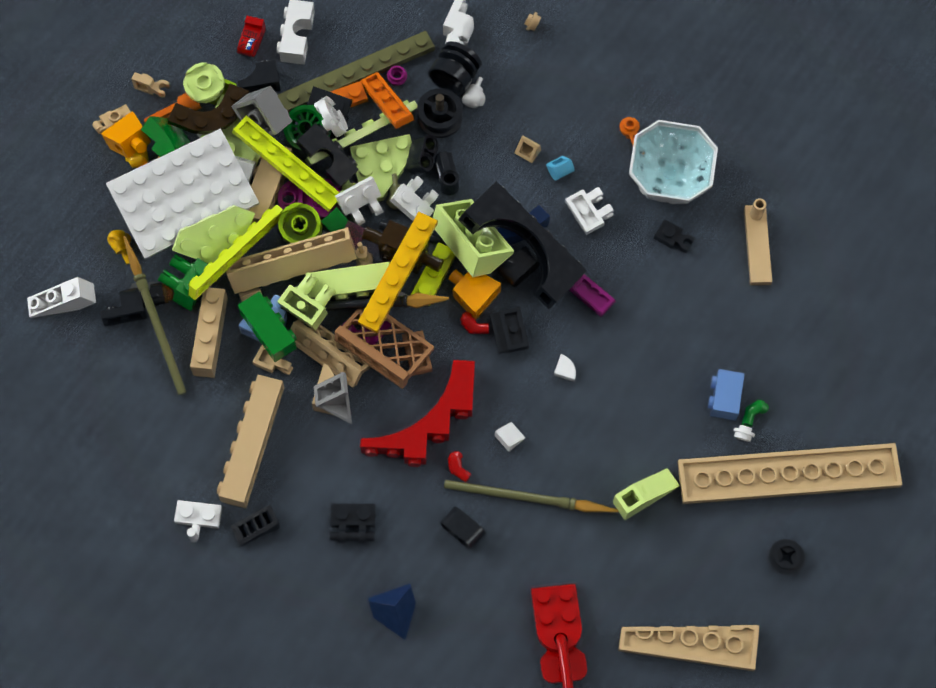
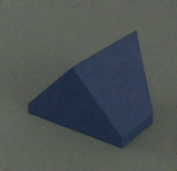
[367,583,416,641]

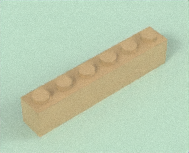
[226,227,357,294]
[217,375,284,508]

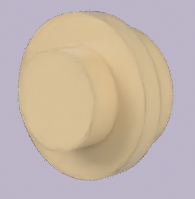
[524,12,541,31]

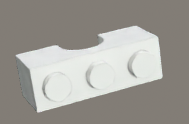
[277,0,315,65]

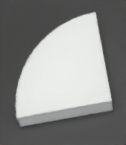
[554,354,576,382]

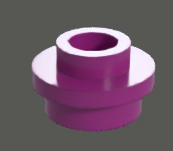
[387,66,407,86]

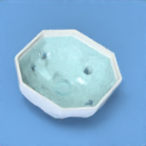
[629,120,718,204]

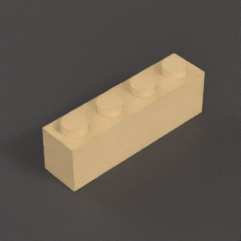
[248,146,292,224]
[190,288,228,378]

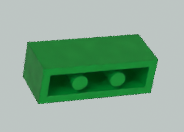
[237,292,297,362]

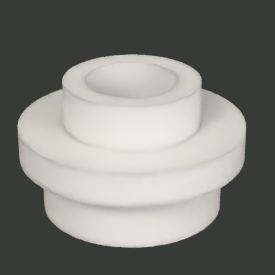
[733,425,755,442]

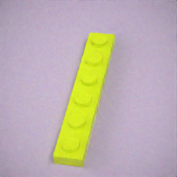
[232,115,340,212]
[189,205,283,300]

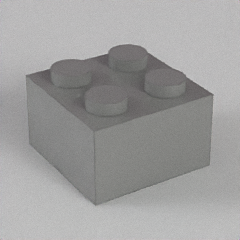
[231,86,292,136]

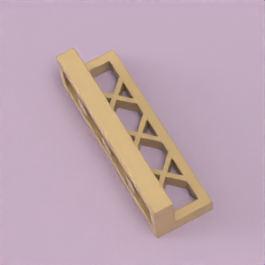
[290,319,371,388]

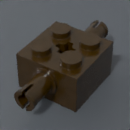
[362,220,444,274]

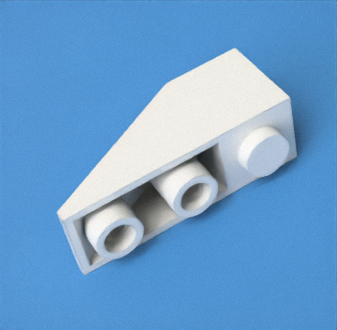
[27,277,96,318]

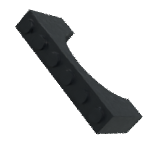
[458,181,587,309]

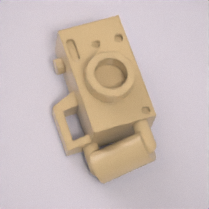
[92,104,131,134]

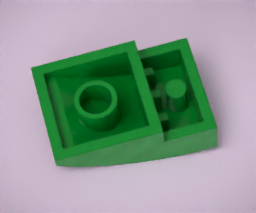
[141,116,191,157]

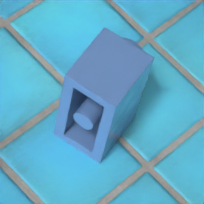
[707,369,744,421]

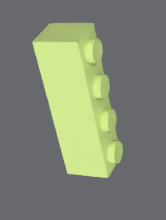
[305,262,390,301]

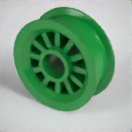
[284,105,332,150]

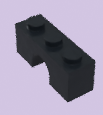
[296,123,359,189]

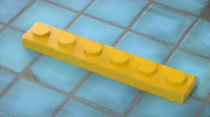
[358,212,438,333]

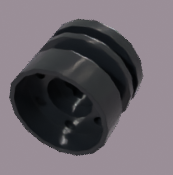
[428,41,482,96]

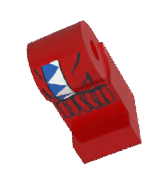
[237,15,266,57]

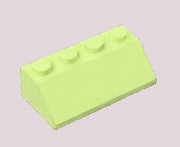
[433,199,514,277]

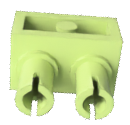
[277,272,336,331]

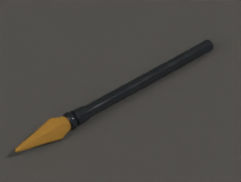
[285,293,449,313]

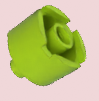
[278,202,322,244]

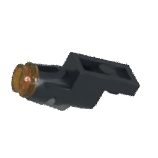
[100,282,174,326]

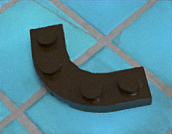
[168,84,249,134]

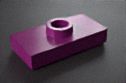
[569,274,616,317]

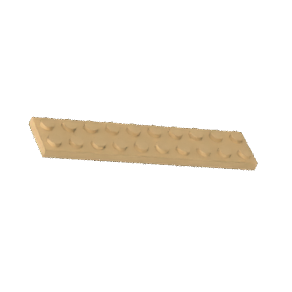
[677,443,902,504]

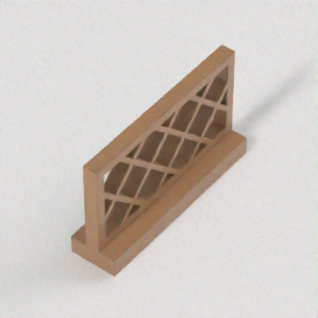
[335,308,435,389]

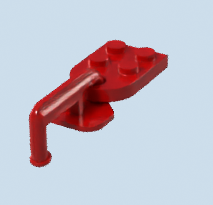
[531,584,587,688]

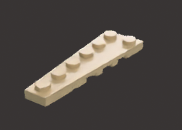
[618,625,759,671]

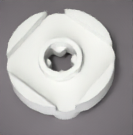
[314,96,348,137]

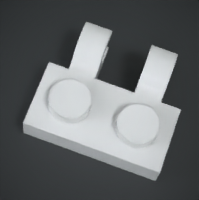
[335,176,383,226]
[389,176,439,221]
[565,187,614,235]

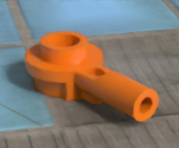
[619,117,642,155]

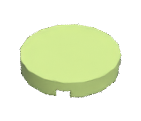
[183,62,225,103]

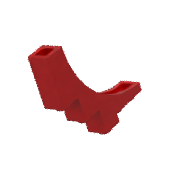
[360,360,475,467]

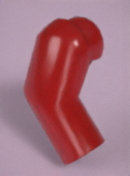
[460,312,489,334]
[448,451,472,483]

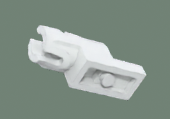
[443,0,474,46]

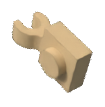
[131,72,170,97]
[252,345,293,375]

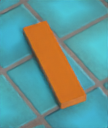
[360,72,414,129]

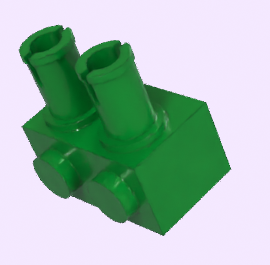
[158,254,208,311]

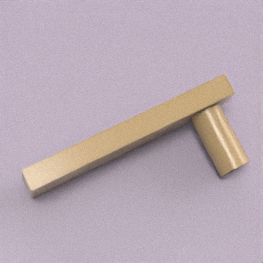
[744,198,772,285]

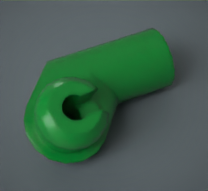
[742,400,769,427]

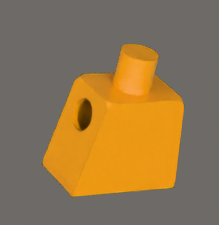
[101,111,151,158]
[448,270,501,321]

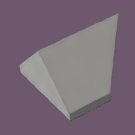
[314,372,352,424]

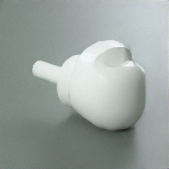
[462,77,485,108]

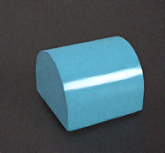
[546,156,574,181]

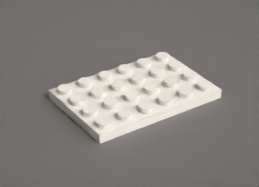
[106,128,259,259]

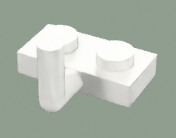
[174,500,222,542]

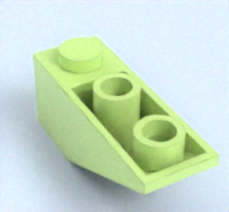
[613,468,680,520]

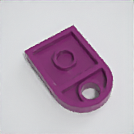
[278,179,341,220]

